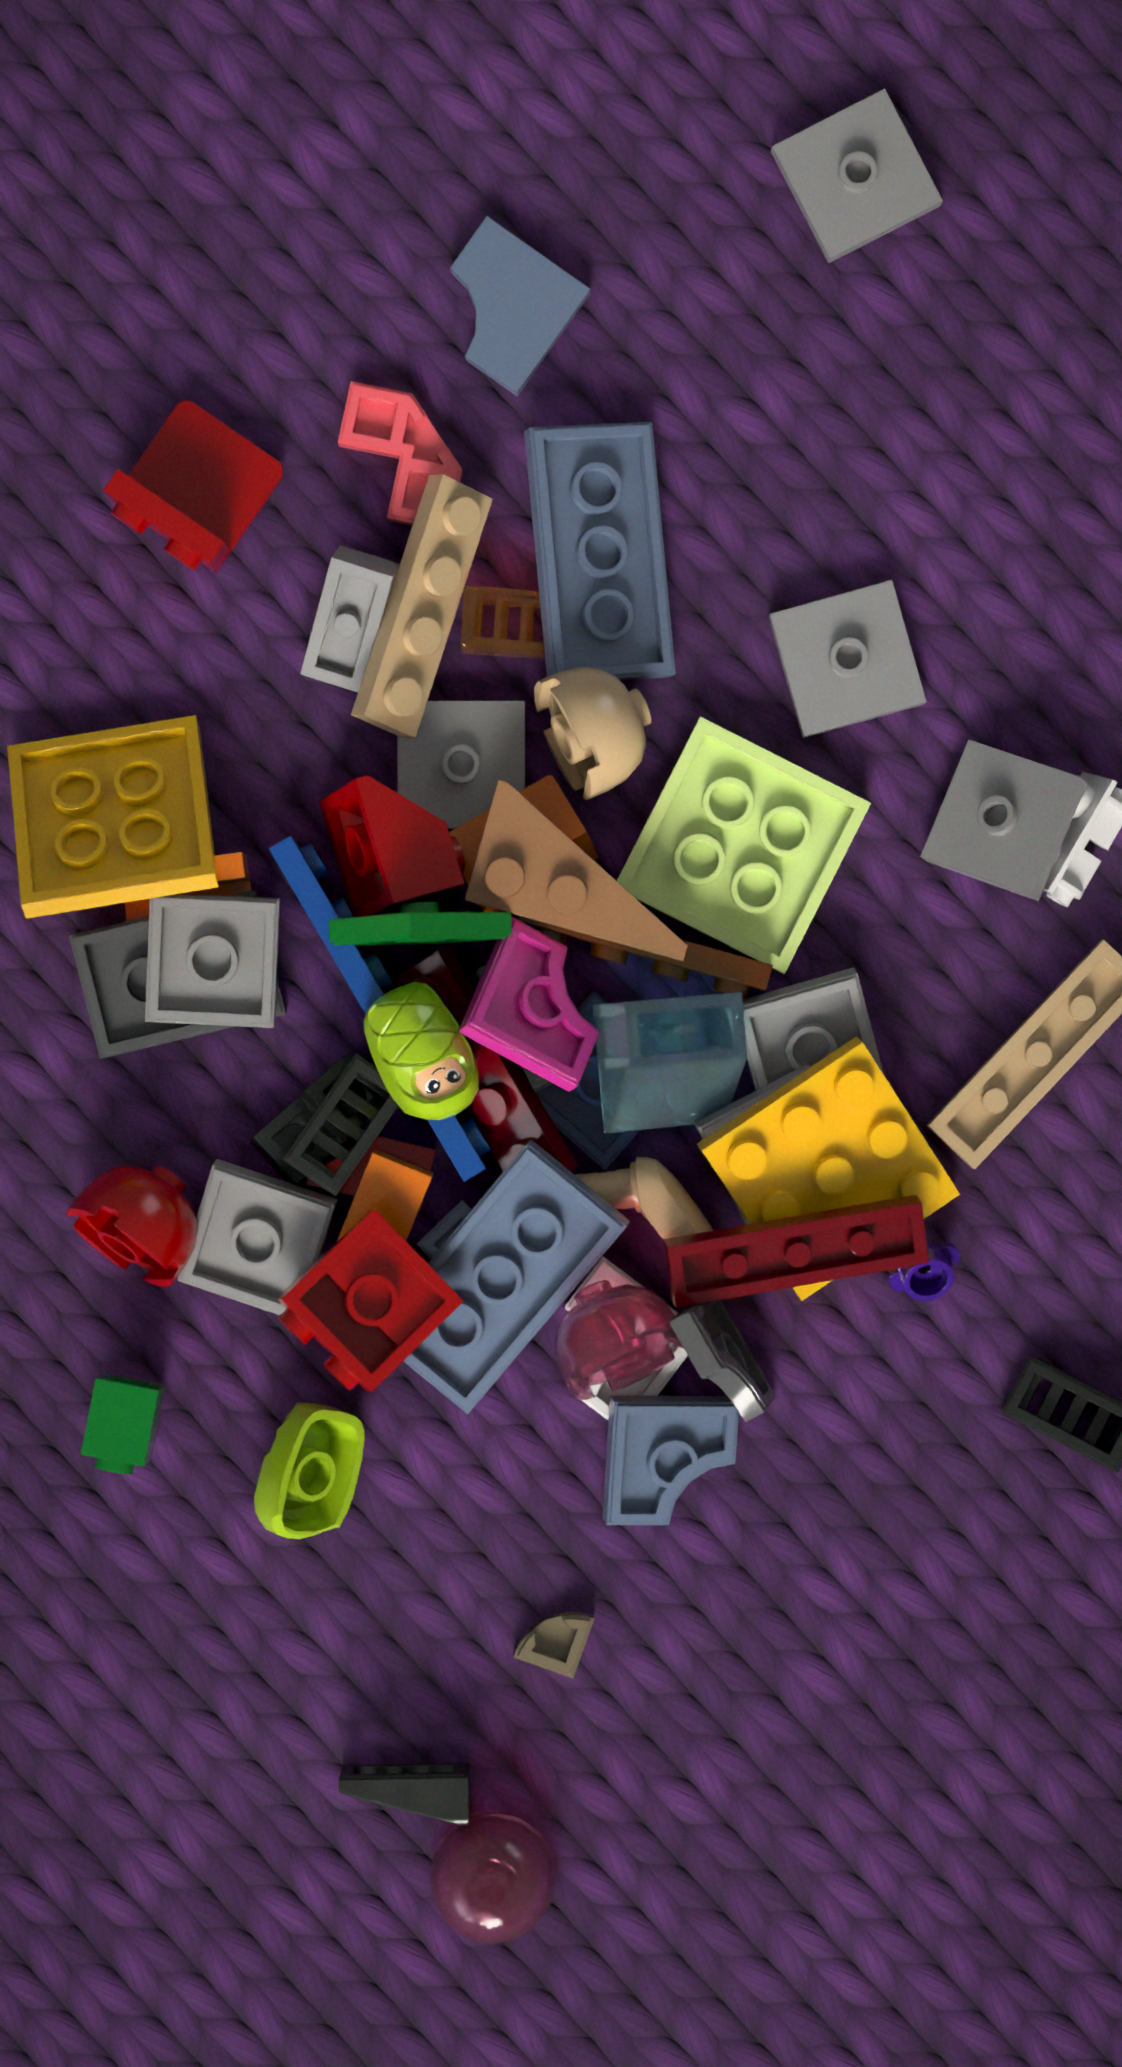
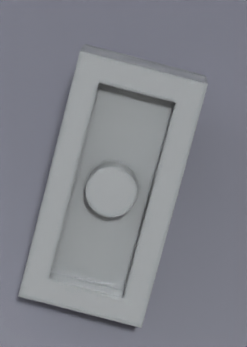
[300,545,400,692]

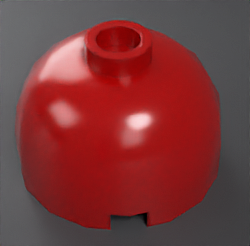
[66,1165,198,1287]

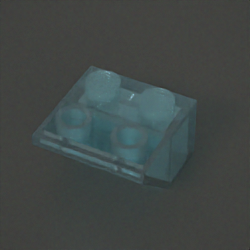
[593,992,747,1133]

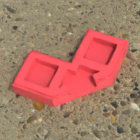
[338,381,463,526]

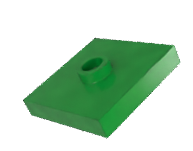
[329,902,512,945]

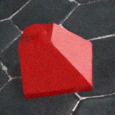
[319,775,465,917]

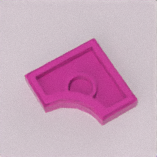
[458,917,600,1092]

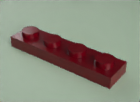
[392,945,578,1172]
[663,1195,929,1308]

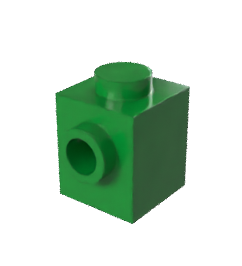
[81,1373,166,1474]

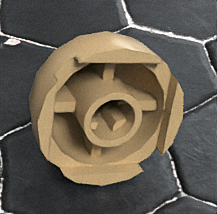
[534,667,651,800]

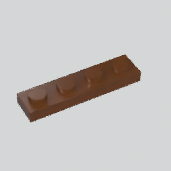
[518,916,773,999]

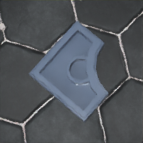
[450,216,591,396]
[602,1395,739,1525]

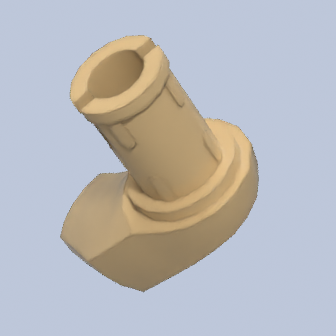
[575,1157,713,1239]

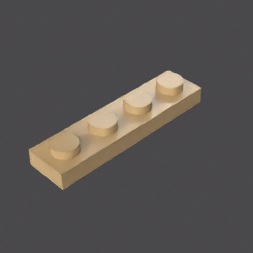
[351,474,493,738]
[926,939,1122,1169]

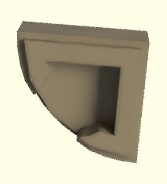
[513,1612,595,1679]

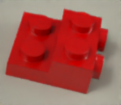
[277,1208,464,1392]

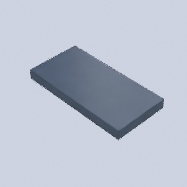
[524,422,676,680]
[403,1139,630,1415]

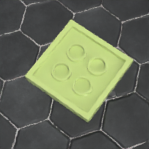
[617,717,871,975]

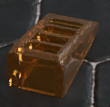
[461,585,545,659]

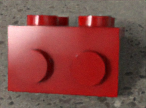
[103,401,284,574]

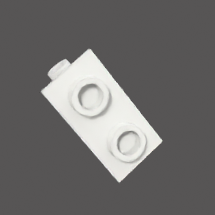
[1043,772,1122,907]

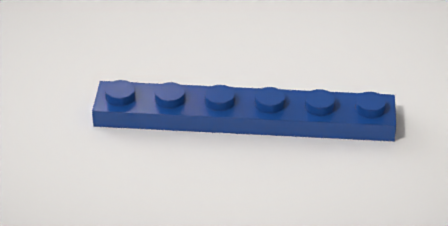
[269,836,492,1182]

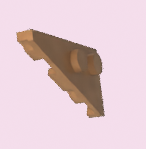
[465,780,688,961]

